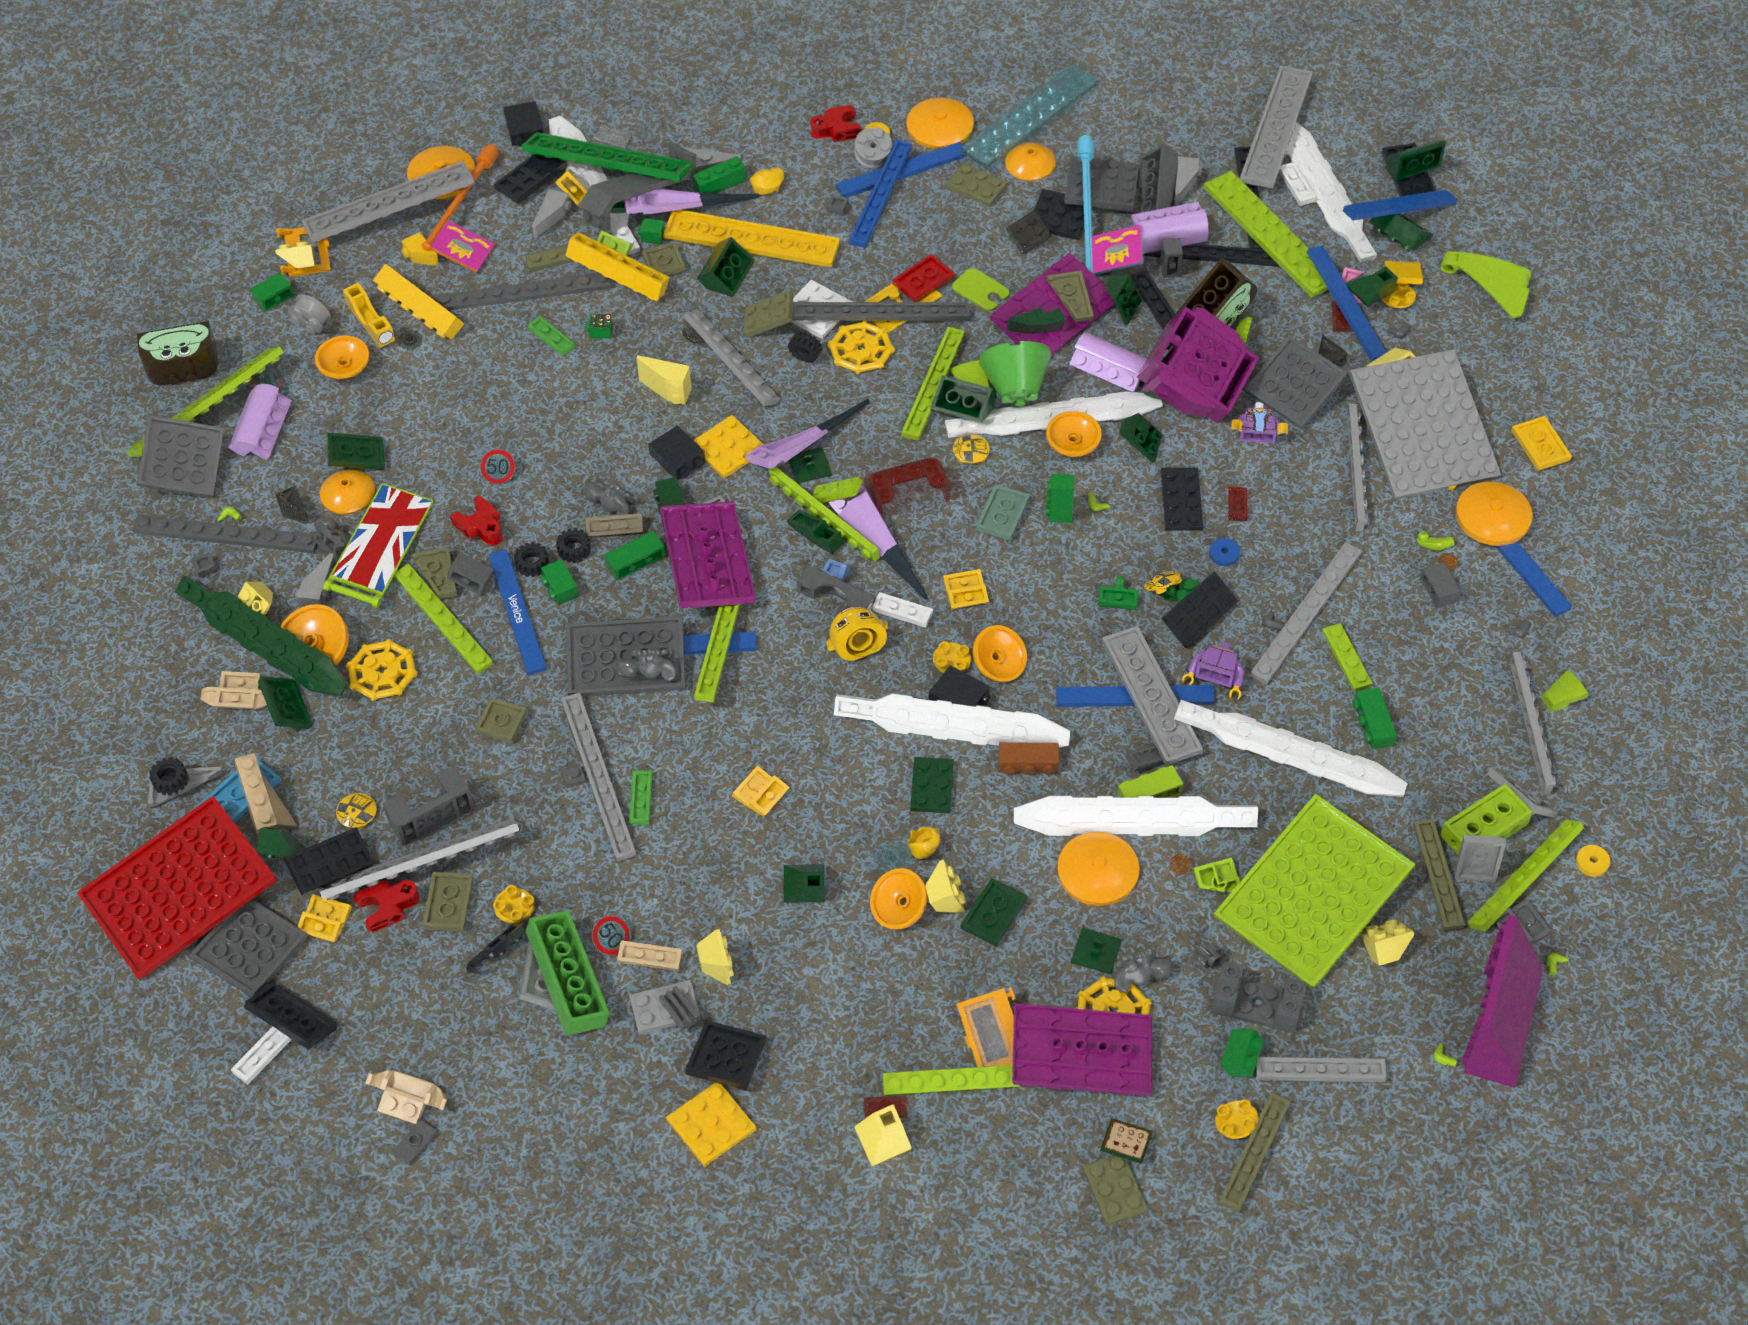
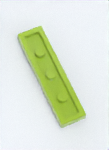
[1322,623,1373,692]

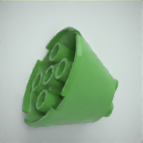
[979,341,1052,407]

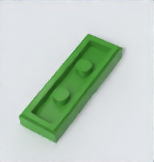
[527,316,576,357]
[629,770,653,825]

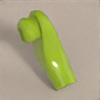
[1417,531,1454,551]

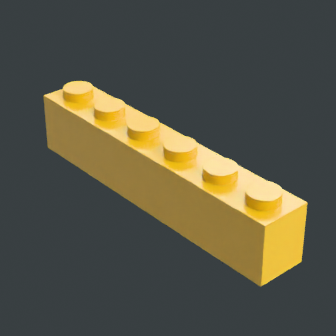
[565,232,670,301]
[373,264,465,340]

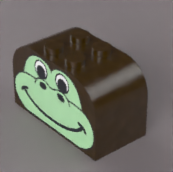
[1175,258,1257,327]
[137,321,218,385]

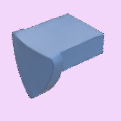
[822,559,851,582]

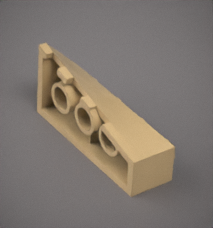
[235,753,298,839]

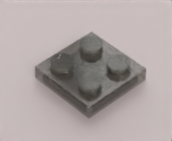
[1005,210,1052,255]

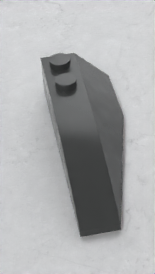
[1137,144,1178,213]

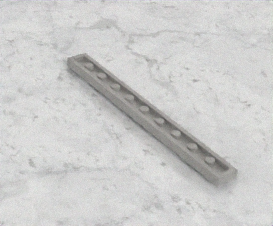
[1250,542,1362,685]
[561,693,636,862]

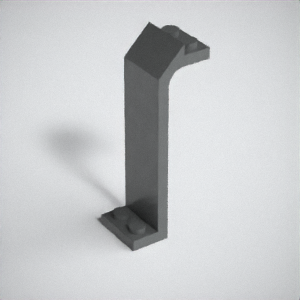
[578,143,696,232]

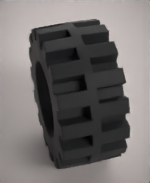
[788,331,822,363]
[556,528,591,563]
[514,542,549,577]
[149,757,188,796]

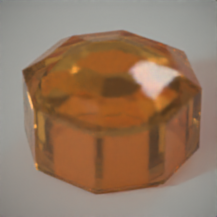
[1438,553,1457,572]
[1170,854,1190,875]

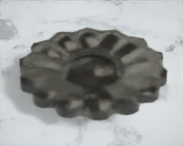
[682,327,705,343]
[398,330,422,350]

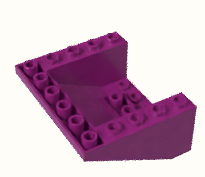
[1461,915,1543,1088]

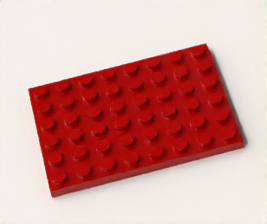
[77,796,278,980]

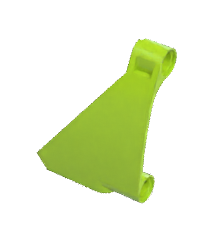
[1440,251,1531,318]

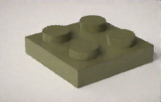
[641,242,686,276]
[475,698,527,743]

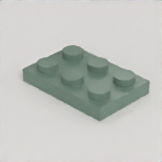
[976,484,1030,541]

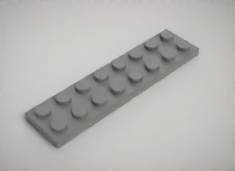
[1102,626,1203,766]

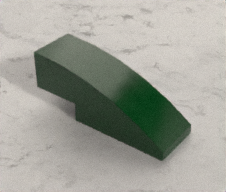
[1006,307,1066,333]
[787,510,845,554]

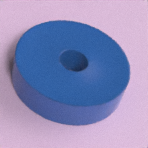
[1209,538,1240,566]

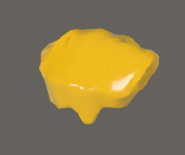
[750,167,784,195]
[908,826,940,860]

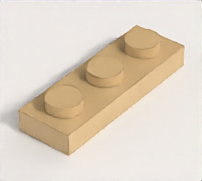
[617,941,683,971]

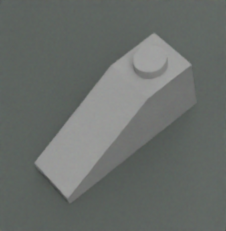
[1174,157,1202,205]
[532,189,571,238]
[295,553,336,607]

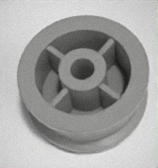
[854,128,892,168]
[288,294,331,334]

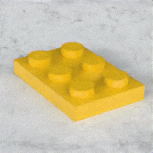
[1511,416,1572,471]

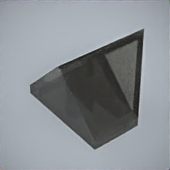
[1318,334,1348,367]
[276,485,309,524]

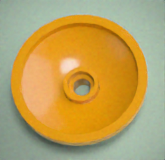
[1005,142,1056,181]
[315,336,369,379]
[1046,411,1101,457]
[320,469,376,515]
[973,625,1027,683]
[870,868,927,930]

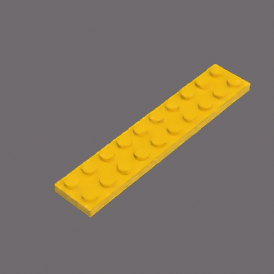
[663,210,840,268]

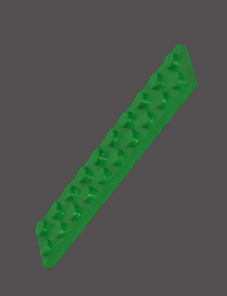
[522,132,693,182]

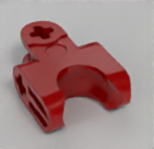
[810,105,862,142]
[450,495,503,546]
[354,880,420,933]

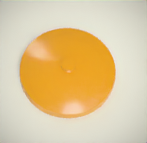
[907,98,974,150]
[407,146,475,199]
[1455,482,1533,546]
[280,604,349,666]
[1057,832,1139,906]

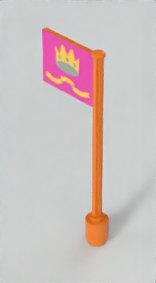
[422,144,499,273]

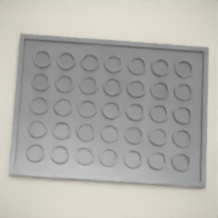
[1349,350,1501,500]

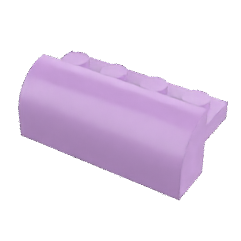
[1131,202,1208,254]
[1070,332,1147,392]
[228,384,292,460]

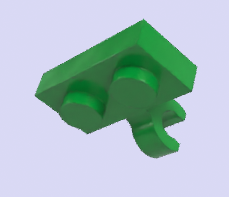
[1098,576,1138,610]
[1164,579,1198,602]

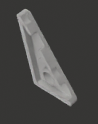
[683,147,741,171]
[148,766,222,808]
[1487,768,1559,818]
[519,942,555,1010]

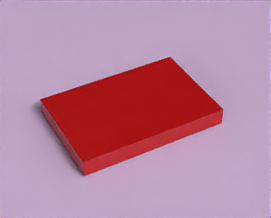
[892,254,955,302]

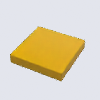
[1384,261,1423,284]

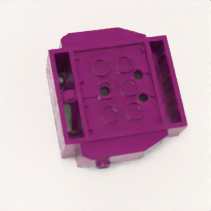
[1137,306,1259,422]

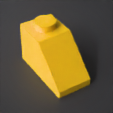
[556,169,588,208]
[401,232,439,266]

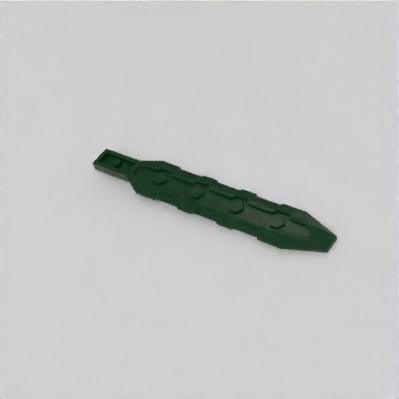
[175,575,348,696]

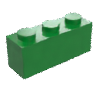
[692,156,746,193]
[1045,474,1074,523]
[604,531,666,581]
[1352,687,1397,750]

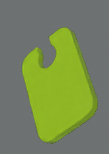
[952,268,1009,311]

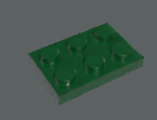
[327,433,385,470]
[258,676,313,729]
[910,757,954,814]
[961,878,1027,947]

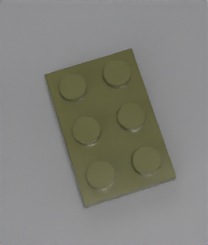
[946,163,1007,207]
[743,290,794,337]
[422,872,474,932]
[1082,1155,1148,1226]

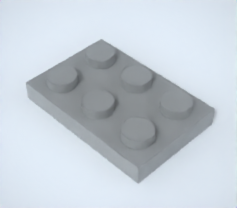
[1454,835,1506,882]
[629,980,700,1034]

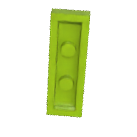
[812,477,863,503]

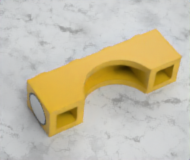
[343,283,395,348]

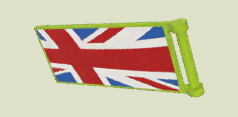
[323,483,433,608]

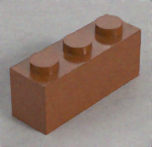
[999,742,1059,775]

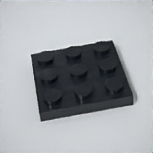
[1028,189,1084,240]
[685,1020,766,1091]

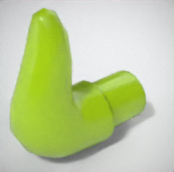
[1088,493,1110,511]
[217,506,242,522]
[1546,953,1569,975]
[1433,1043,1457,1067]

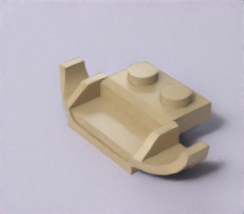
[200,671,267,710]
[365,1070,447,1124]

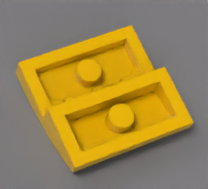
[943,569,989,610]
[732,765,790,817]
[297,894,352,943]

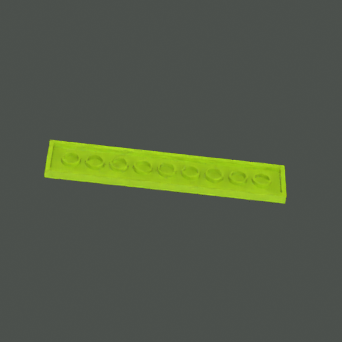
[1204,171,1328,298]
[126,346,284,458]

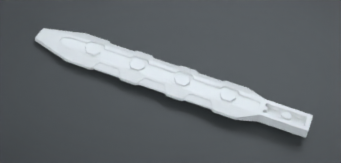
[549,116,640,255]
[1286,122,1377,263]
[945,391,1163,438]
[834,693,1071,747]
[1174,700,1407,797]
[1014,796,1258,836]

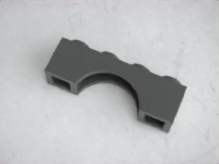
[797,565,875,611]

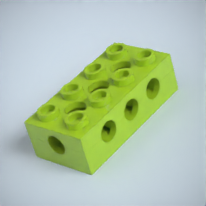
[1440,783,1533,855]

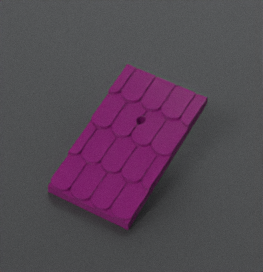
[989,253,1114,355]
[660,501,756,609]
[1012,1003,1152,1096]

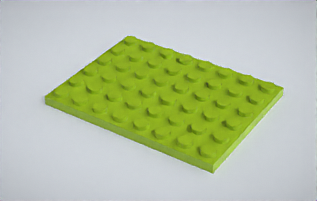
[1214,794,1415,990]

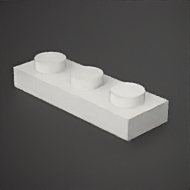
[1279,162,1316,206]
[872,592,933,628]
[231,1027,292,1085]

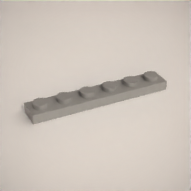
[1256,1057,1387,1082]

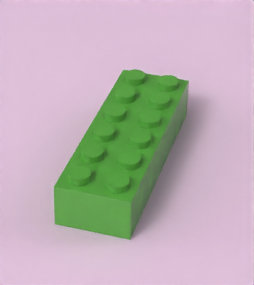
[526,910,610,1036]

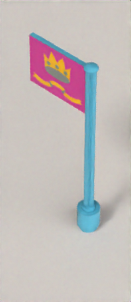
[1077,135,1144,275]

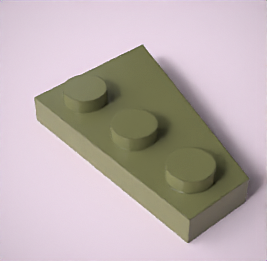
[1046,271,1094,322]
[411,547,457,599]

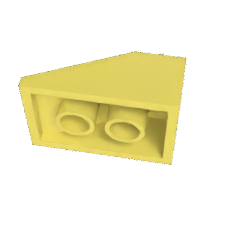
[636,355,692,405]

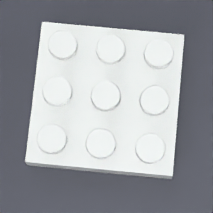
[791,280,852,339]

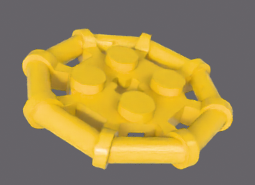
[828,321,895,374]
[346,639,418,701]
[1077,976,1152,1015]

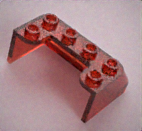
[864,458,950,517]

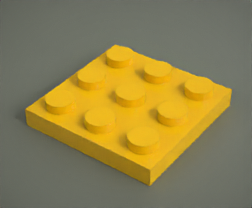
[693,415,764,479]
[666,1083,757,1167]

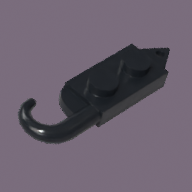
[466,917,529,973]

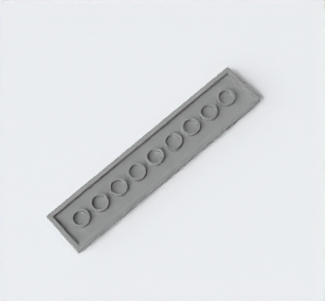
[1240,66,1313,189]
[301,161,474,243]
[319,818,519,900]

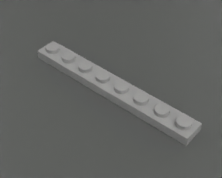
[684,310,780,406]
[1347,404,1368,531]
[1510,652,1556,795]

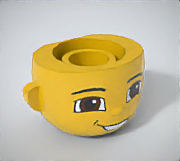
[826,607,888,661]

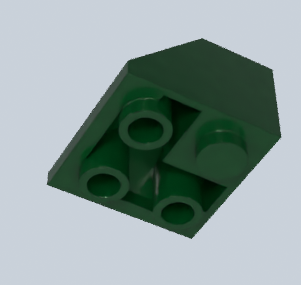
[1346,267,1398,307]
[1104,274,1142,325]
[1119,413,1162,462]
[257,826,306,860]
[784,864,825,903]

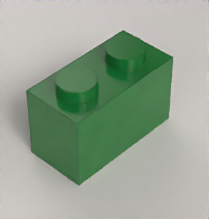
[250,273,294,312]
[540,559,579,605]
[1220,1029,1264,1077]

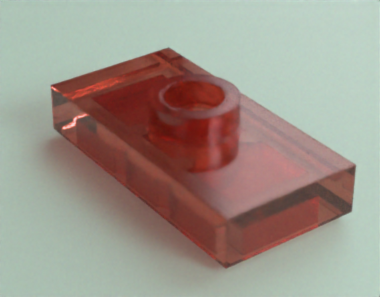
[1332,301,1351,332]
[1228,487,1248,521]
[864,1096,907,1119]

